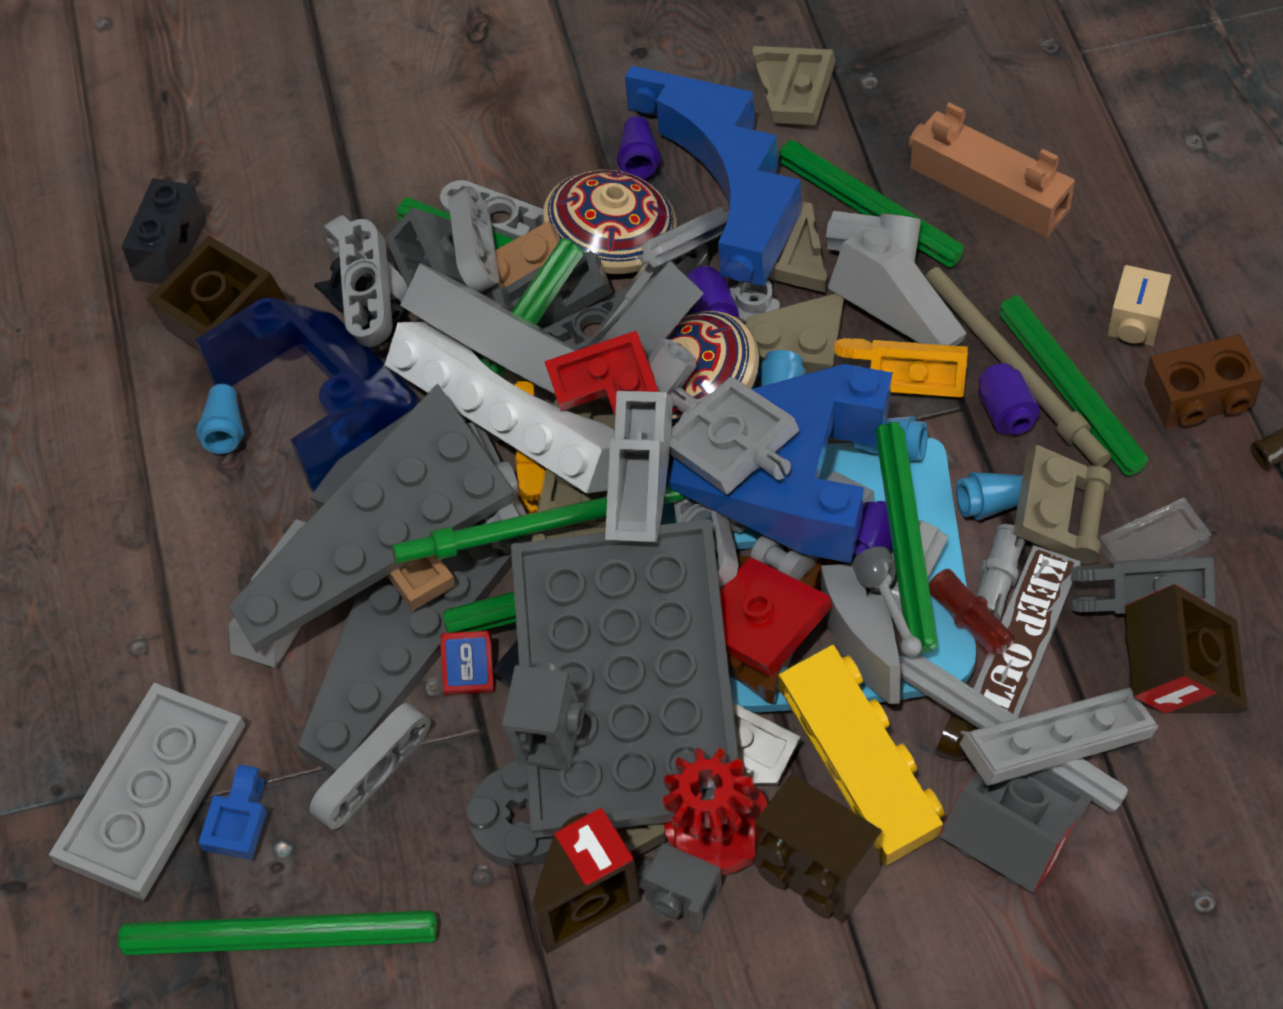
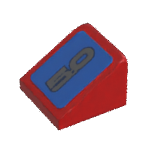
[441,631,494,695]

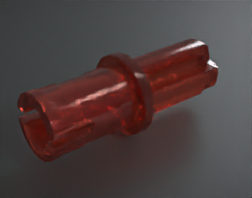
[928,569,1015,656]

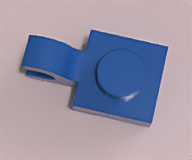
[198,764,267,860]

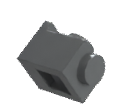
[637,843,722,934]

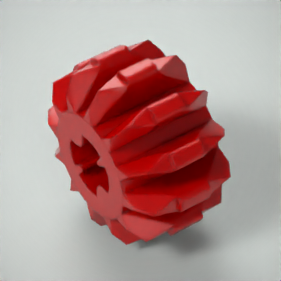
[662,747,754,841]

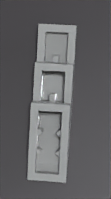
[400,263,577,394]

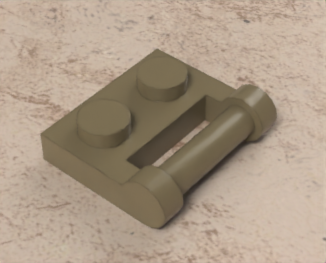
[1013,444,1112,564]

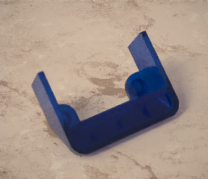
[195,298,419,493]

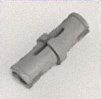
[970,524,1026,624]

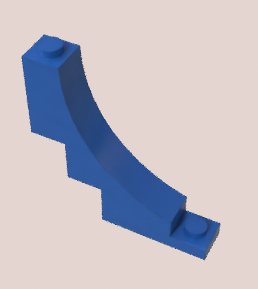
[625,65,801,286]

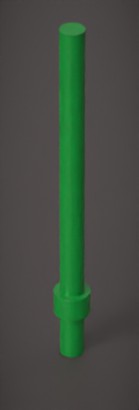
[392,483,684,564]

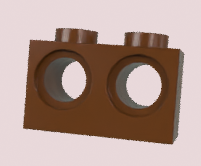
[1144,334,1263,429]

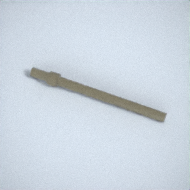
[926,267,1111,467]

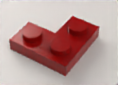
[544,330,659,417]

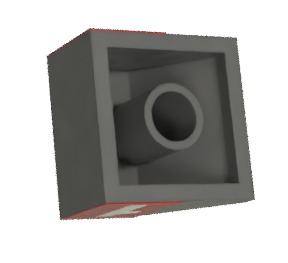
[939,769,1093,893]

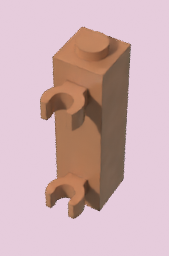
[909,102,1075,238]

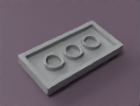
[49,683,245,901]

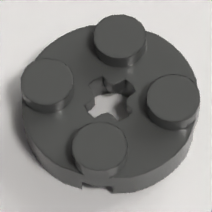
[466,760,553,868]

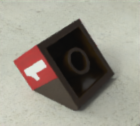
[1125,584,1248,714]
[532,807,640,954]

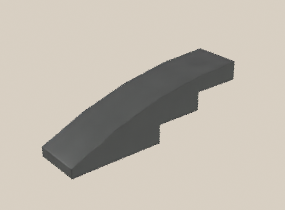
[471,250,613,353]

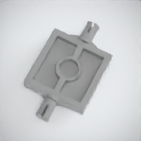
[669,376,800,495]

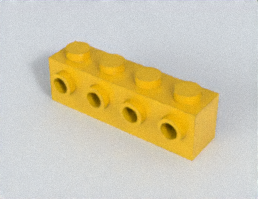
[779,644,945,866]

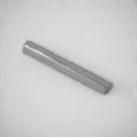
[639,207,729,268]

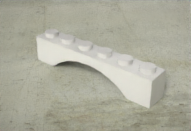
[385,322,615,493]

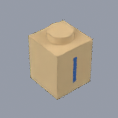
[1108,265,1171,346]

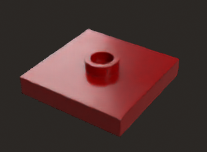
[720,557,832,677]

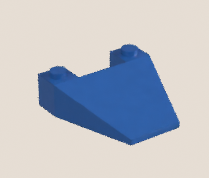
[667,364,893,563]

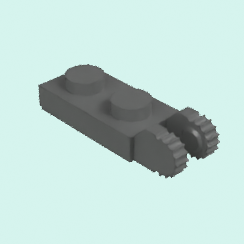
[1071,555,1215,614]

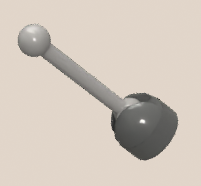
[852,547,922,657]

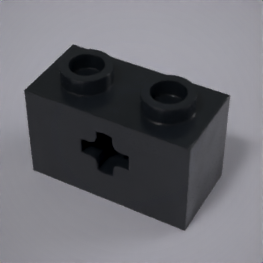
[121,178,205,285]

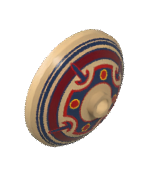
[543,169,677,274]
[665,311,759,424]

